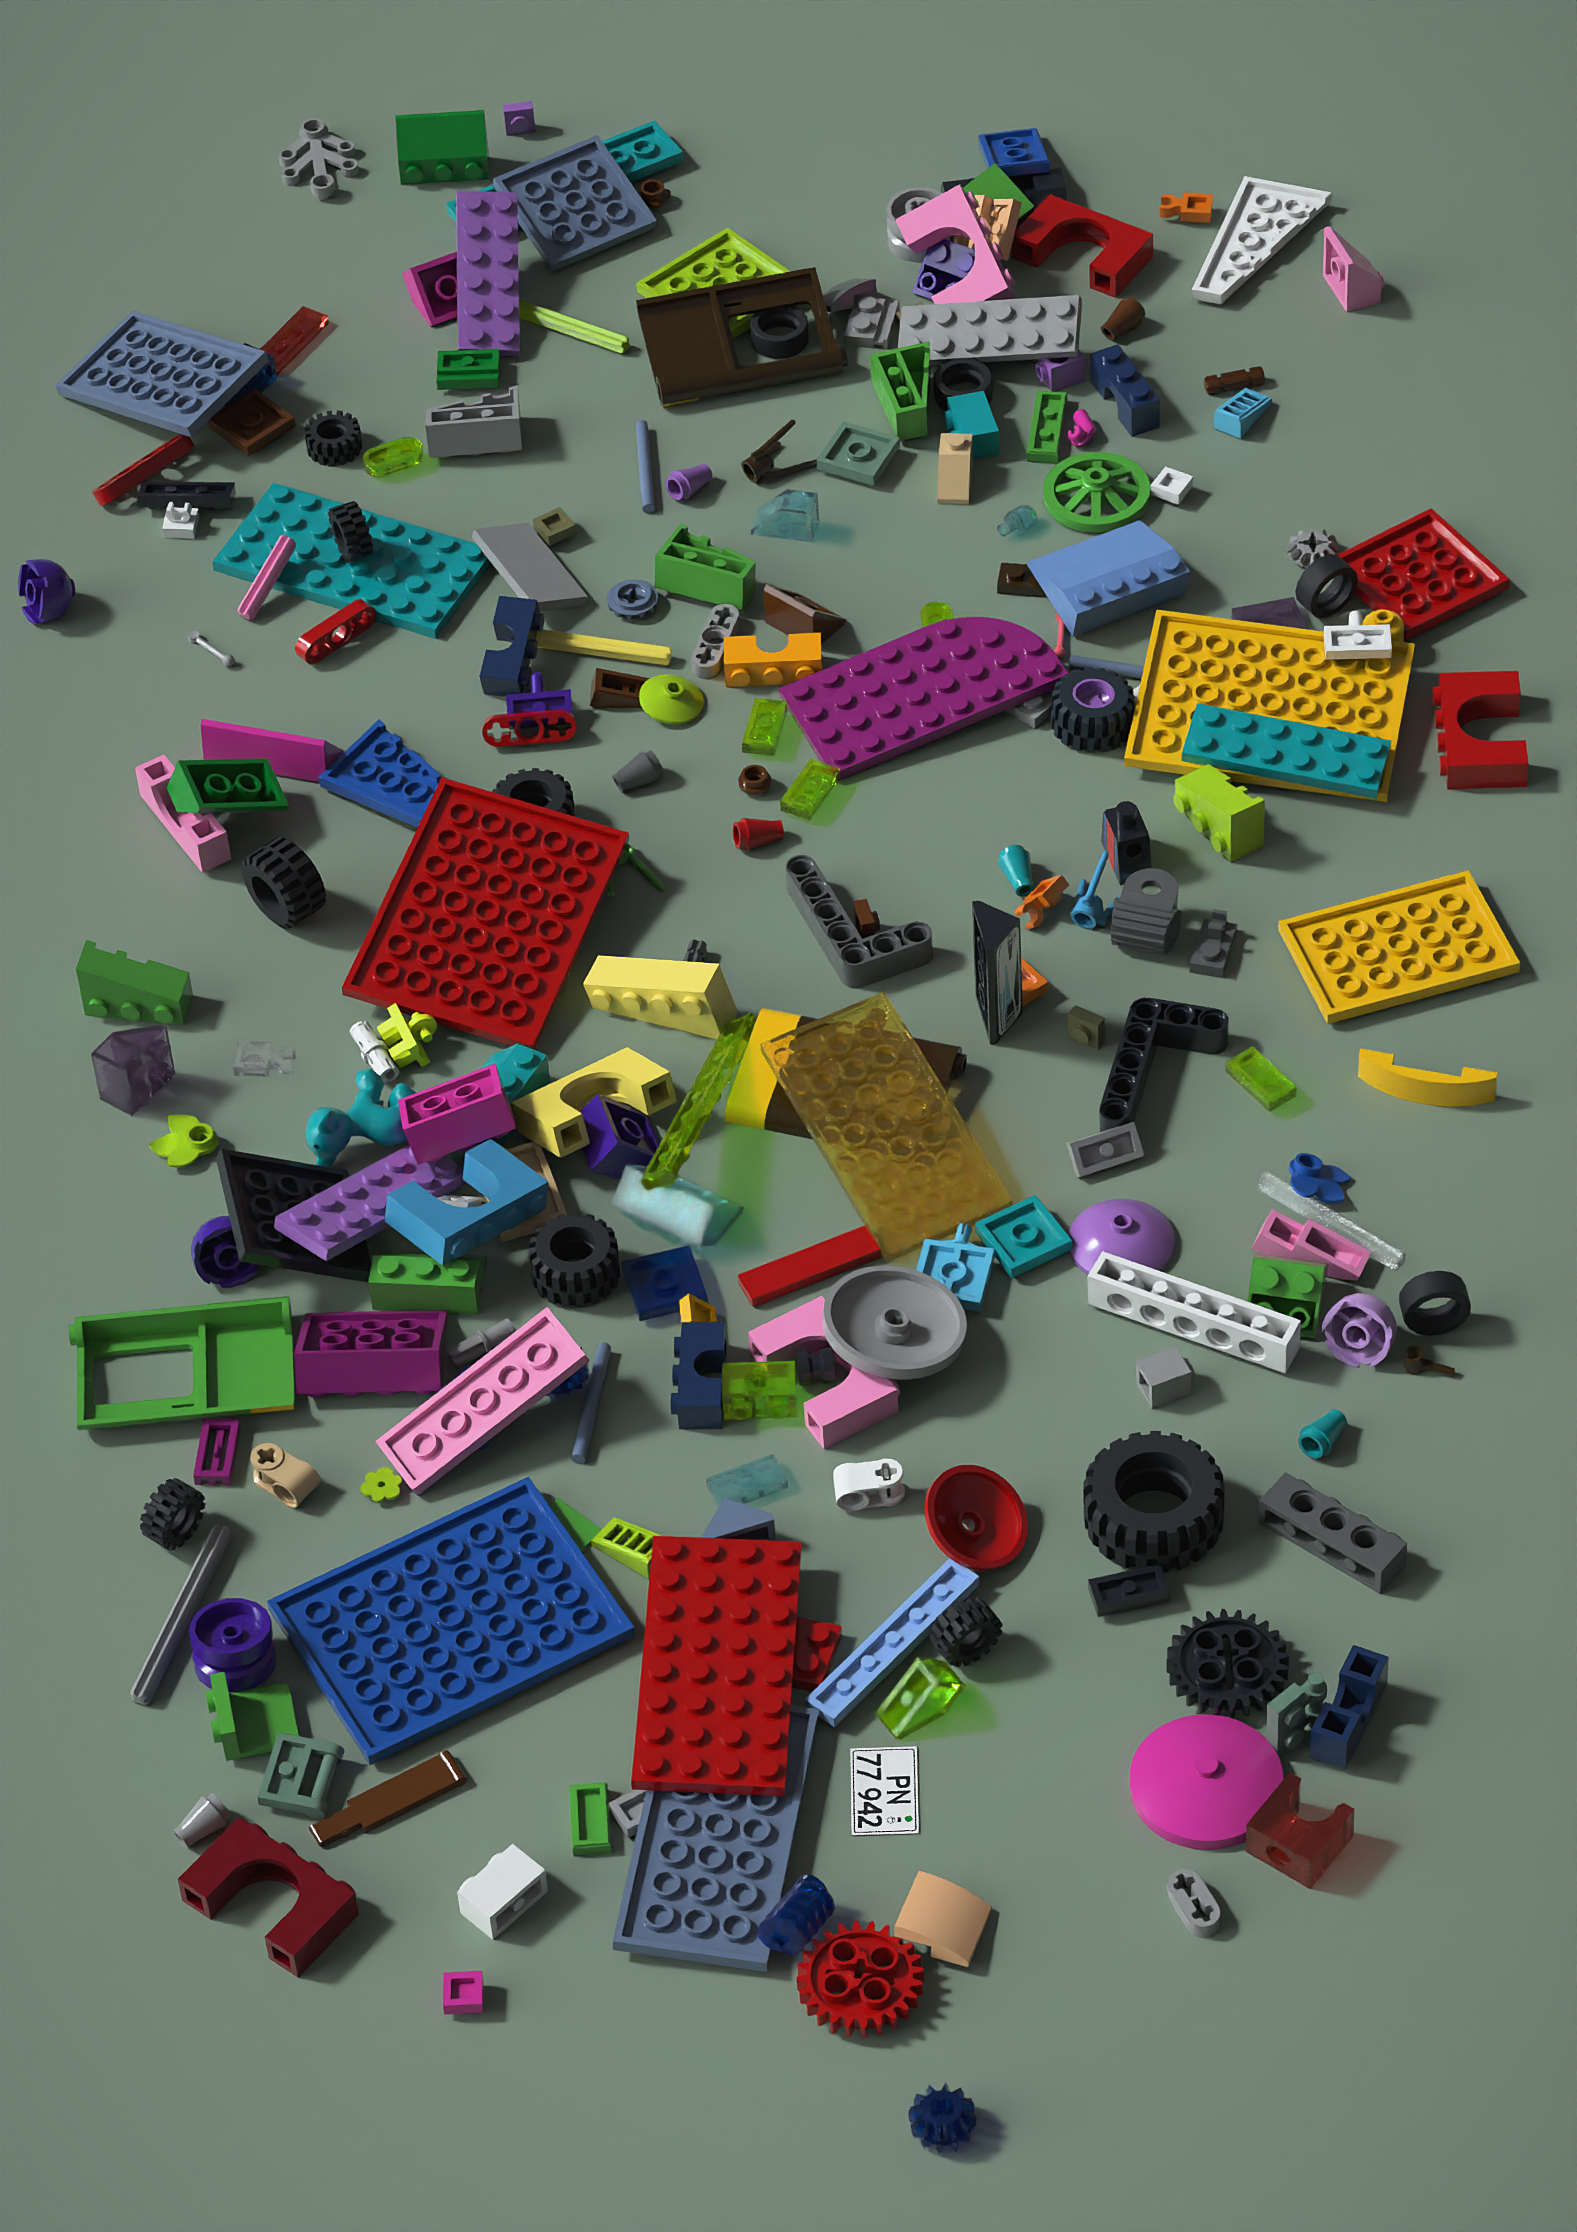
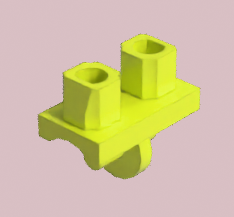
[377,1003,437,1069]

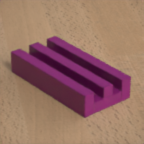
[193,1419,241,1486]

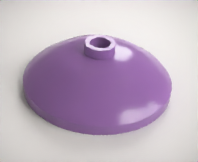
[1069,1199,1175,1275]

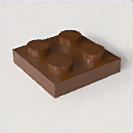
[208,389,296,456]

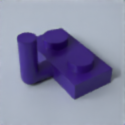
[506,672,573,730]

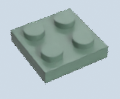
[817,421,900,486]

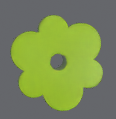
[360,1467,402,1503]

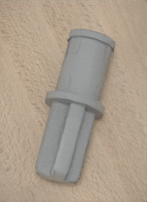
[447,1318,516,1367]

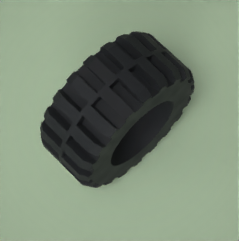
[1083,1431,1225,1573]

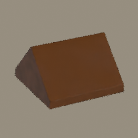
[763,584,847,644]

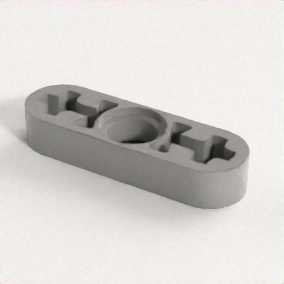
[691,604,740,679]

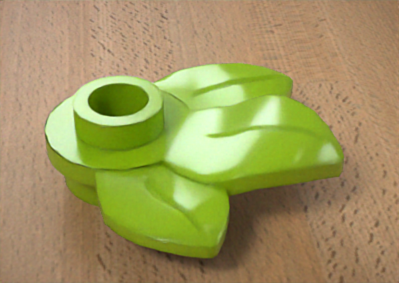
[149,1114,218,1168]

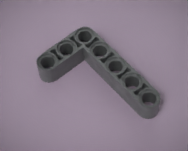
[786,855,933,988]

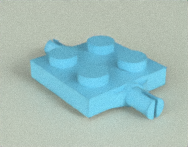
[916,1223,995,1312]

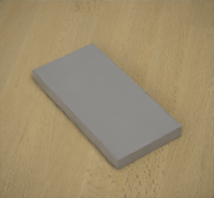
[472,523,588,611]

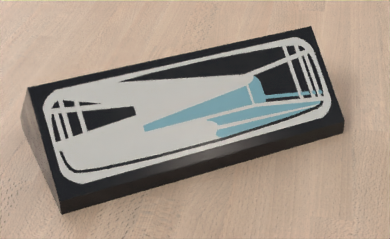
[972,900,1023,1045]

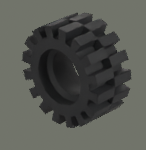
[304,410,362,466]
[328,501,374,563]
[140,1478,206,1550]
[930,1597,1003,1667]

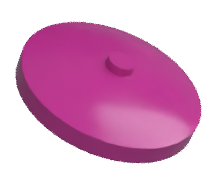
[1130,1715,1283,1850]

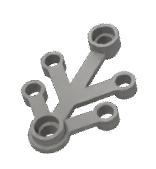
[279,118,359,201]

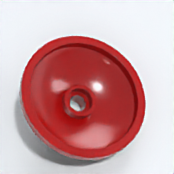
[924,1465,1028,1571]

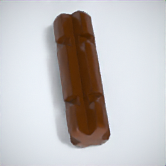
[1204,366,1265,394]

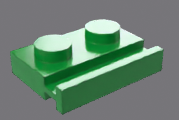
[436,349,500,390]

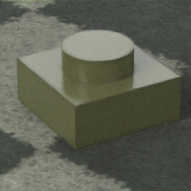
[533,507,577,546]
[1068,1005,1105,1049]

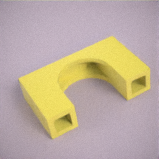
[511,1047,677,1158]

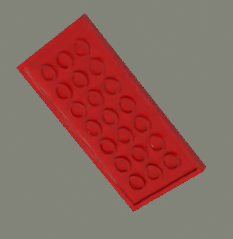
[631,1535,802,1796]

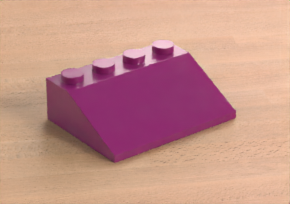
[294,1310,448,1397]

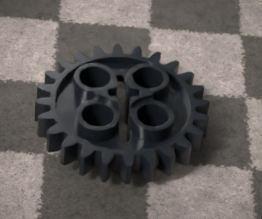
[1166,1609,1289,1719]

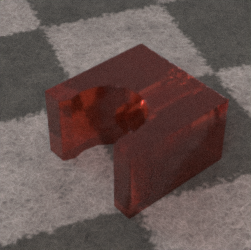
[1246,1772,1355,1889]

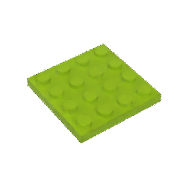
[636,227,790,339]

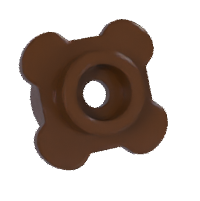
[638,179,671,208]

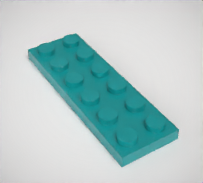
[1181,703,1391,799]

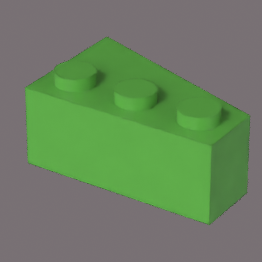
[76,940,193,1025]

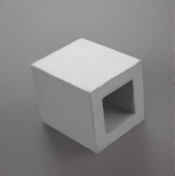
[1136,1346,1195,1409]

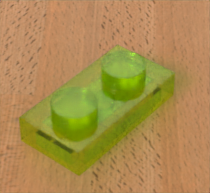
[742,698,788,756]
[780,759,840,820]
[1225,1046,1297,1112]

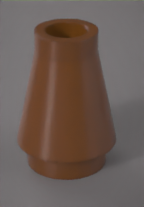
[1101,297,1146,341]

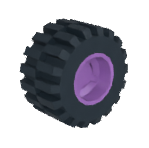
[1051,667,1135,753]

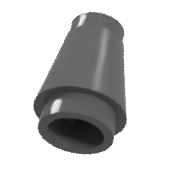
[612,750,664,793]

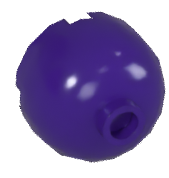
[18,559,75,624]
[191,1216,258,1288]

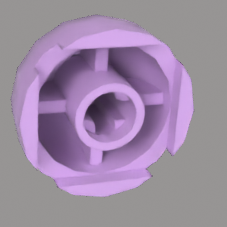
[1322,1293,1397,1367]

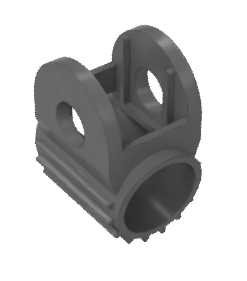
[1110,868,1182,955]

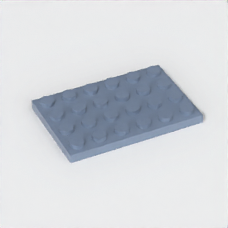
[55,311,269,437]

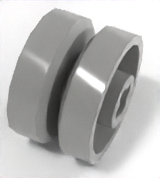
[886,187,953,263]

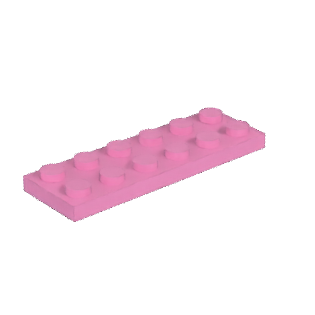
[375,1307,590,1496]

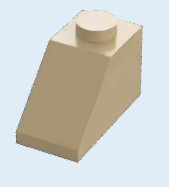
[937,433,973,505]

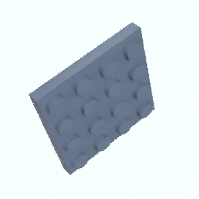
[493,135,657,272]

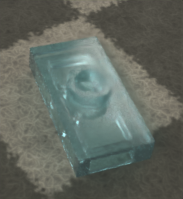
[706,1454,788,1508]

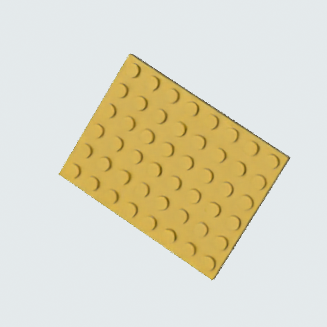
[1124,609,1415,802]

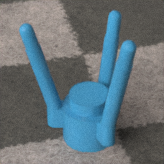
[1070,851,1121,929]

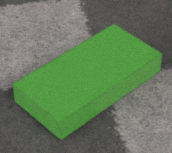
[569,1782,612,1856]

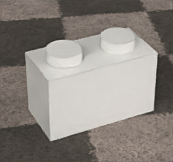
[457,1844,548,1940]

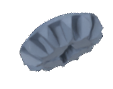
[607,580,658,620]

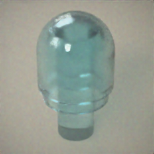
[997,504,1037,537]

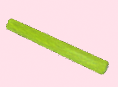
[519,299,630,354]

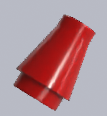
[732,818,784,851]

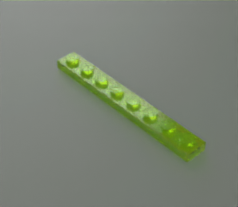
[639,1012,757,1192]

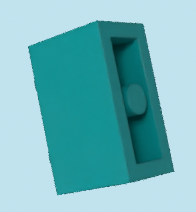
[943,391,1000,459]

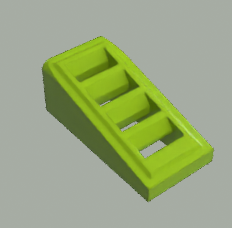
[591,1517,661,1580]

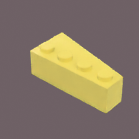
[583,955,738,1041]

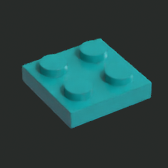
[975,1195,1072,1278]

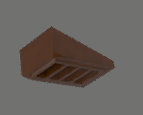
[590,668,650,708]

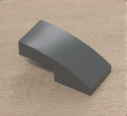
[823,279,877,312]

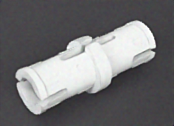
[350,1021,399,1083]

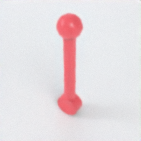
[1054,613,1066,659]

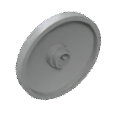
[822,1265,967,1379]

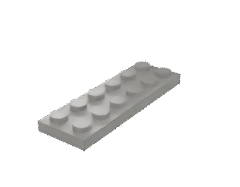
[898,295,1082,366]

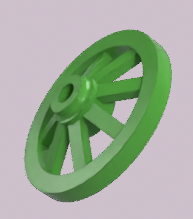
[1043,452,1150,533]

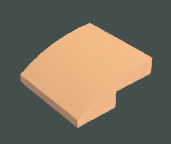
[953,195,1022,261]
[894,1871,992,1967]

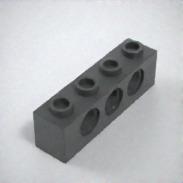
[1259,1472,1407,1594]

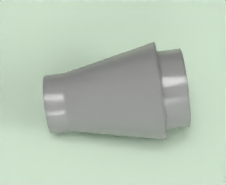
[173,1793,231,1848]

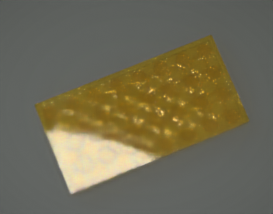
[760,991,1013,1263]

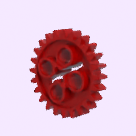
[796,1920,924,2039]

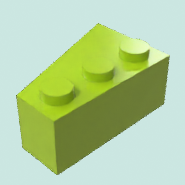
[1173,764,1265,863]

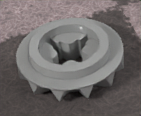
[1287,528,1339,568]

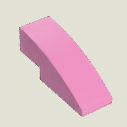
[1251,1209,1371,1281]

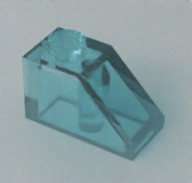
[751,489,819,542]

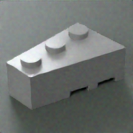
[425,385,522,458]

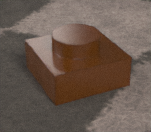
[854,899,880,939]

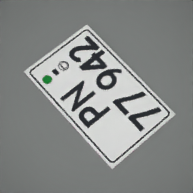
[850,1746,919,1835]

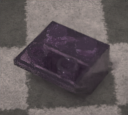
[91,1025,175,1116]

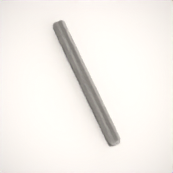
[130,1524,231,1705]

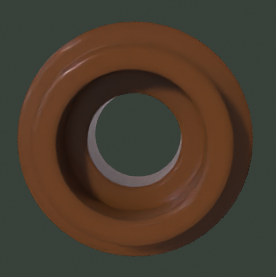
[738,765,771,795]

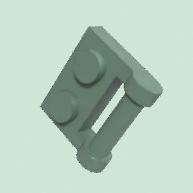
[257,1732,345,1820]

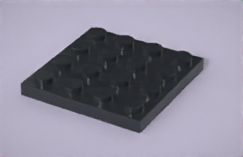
[216,1148,372,1282]

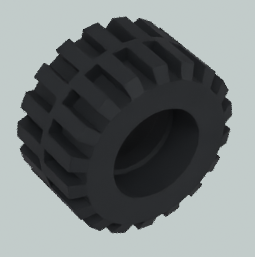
[492,768,575,816]
[241,836,326,929]
[529,1213,620,1308]

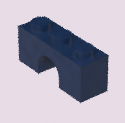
[1090,344,1160,437]
[479,596,544,696]
[671,1322,727,1429]
[1310,1645,1389,1770]

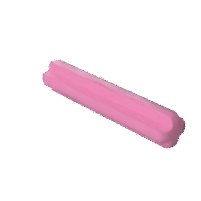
[238,535,296,620]

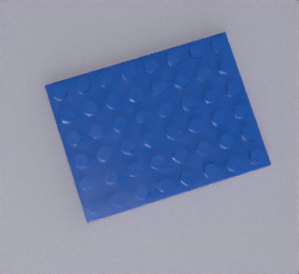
[267,1476,635,1765]

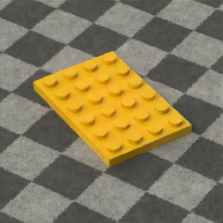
[1278,870,1520,1024]

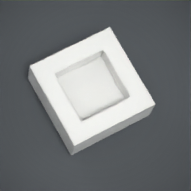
[1150,466,1193,505]

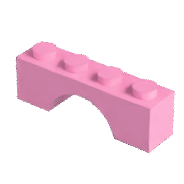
[135,755,231,873]

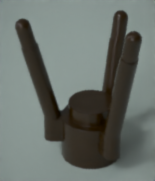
[741,420,817,484]

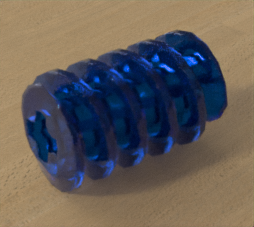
[758,1874,835,1955]

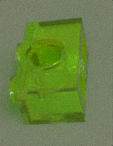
[722,1361,797,1420]

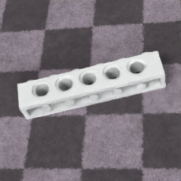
[1087,1251,1301,1373]

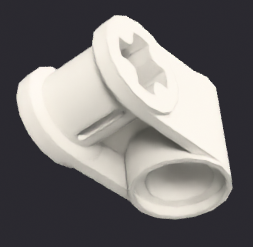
[833,1459,905,1512]

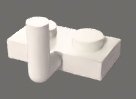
[1324,611,1392,660]

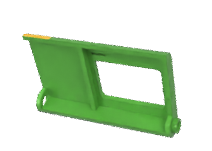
[69,1296,295,1431]

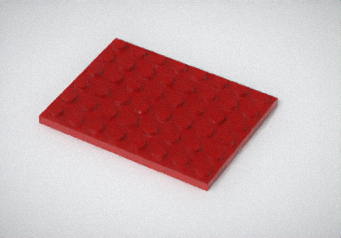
[342,777,629,1050]

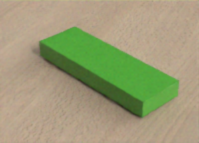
[1027,391,1068,463]

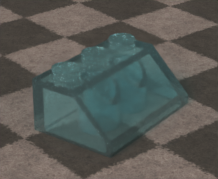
[612,1165,744,1250]

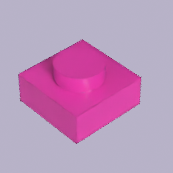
[443,1971,484,2015]

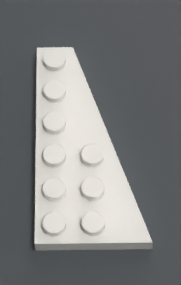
[1192,176,1331,304]

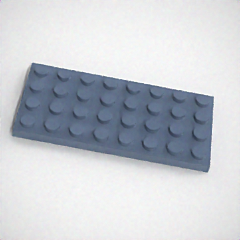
[613,1705,819,1972]

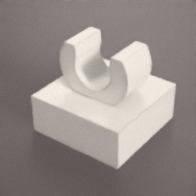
[162,502,200,539]

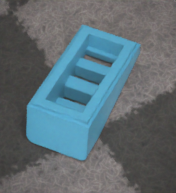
[1214,388,1272,439]

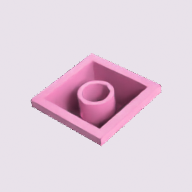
[1323,227,1384,312]

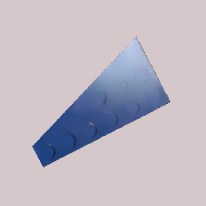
[318,719,441,827]

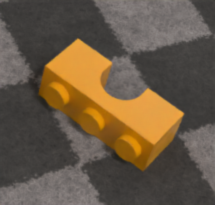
[724,633,822,687]

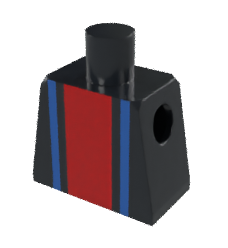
[1101,801,1152,885]

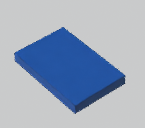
[978,128,1050,177]

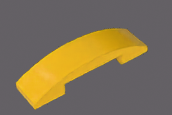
[1358,1048,1498,1107]

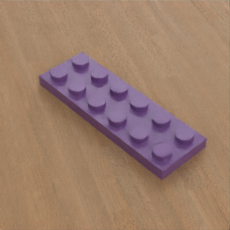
[456,190,520,357]
[274,1145,467,1261]

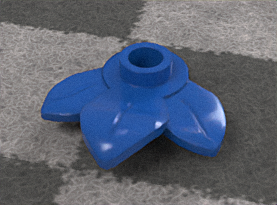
[1289,1153,1351,1204]

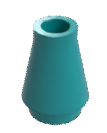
[998,845,1035,896]
[1298,1409,1347,1459]

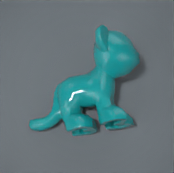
[305,1069,416,1168]

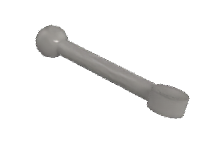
[188,630,235,667]

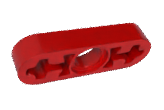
[295,599,376,664]
[482,709,577,747]

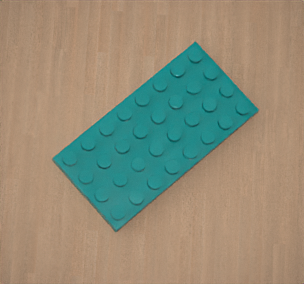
[212,482,491,639]

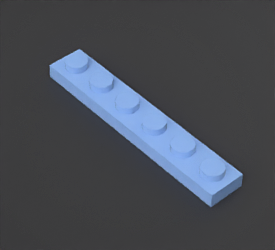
[805,1558,979,1727]

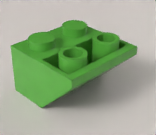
[1247,1254,1329,1338]

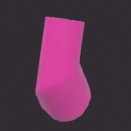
[1068,409,1096,447]

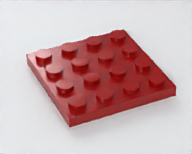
[1338,508,1510,641]

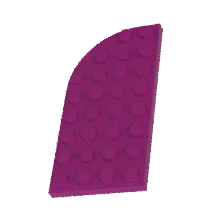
[778,617,1069,782]

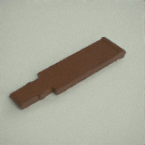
[309,1750,467,1847]

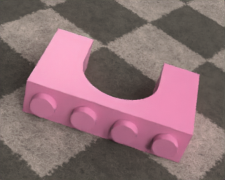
[896,184,1016,304]
[748,1296,900,1449]

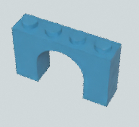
[385,1139,549,1266]

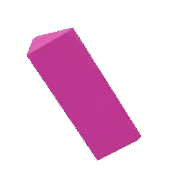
[200,719,343,782]

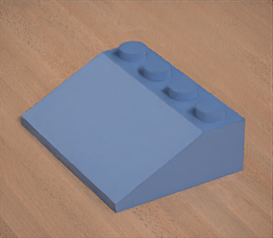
[1027,520,1190,637]

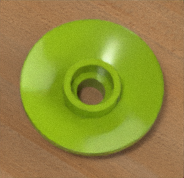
[639,674,704,725]

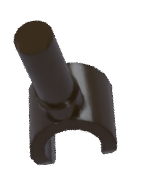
[1403,1345,1455,1377]

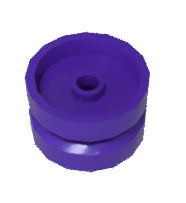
[189,1598,276,1692]

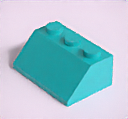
[477,1044,550,1147]

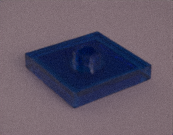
[621,1245,708,1321]

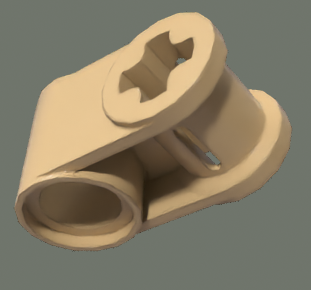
[250,1443,321,1508]

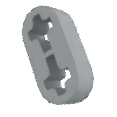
[1167,1868,1221,1938]

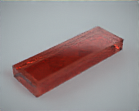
[259,306,329,376]

